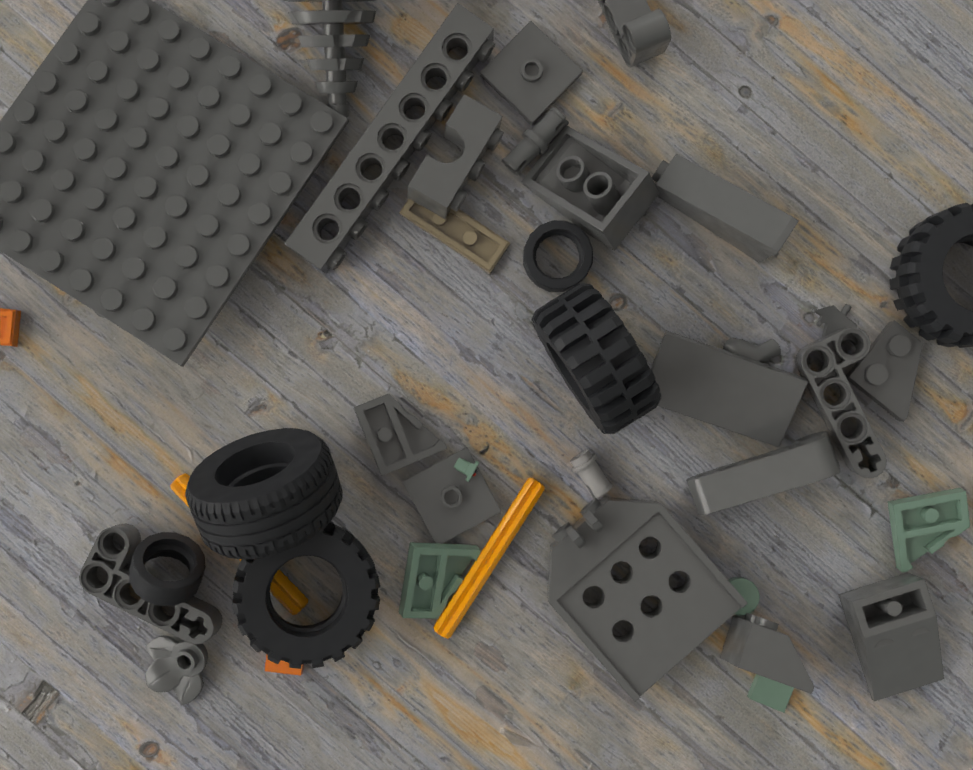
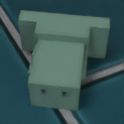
[454,458,480,482]

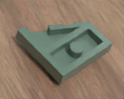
[399,542,481,619]

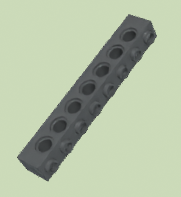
[284,3,495,274]

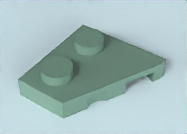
[887,488,970,572]

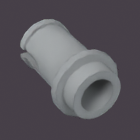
[570,449,613,499]

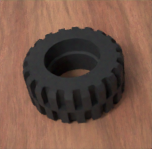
[889,203,973,348]
[531,283,662,434]
[232,522,380,669]

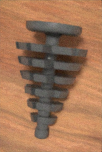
[283,0,376,118]

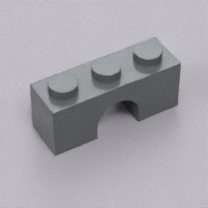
[407,94,504,219]

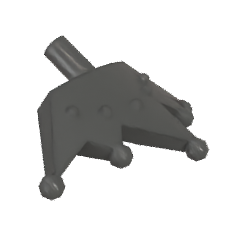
[811,304,858,349]

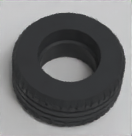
[185,428,343,560]

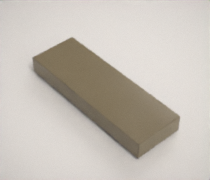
[399,199,510,274]

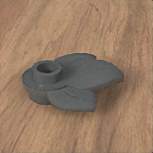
[145,635,208,705]

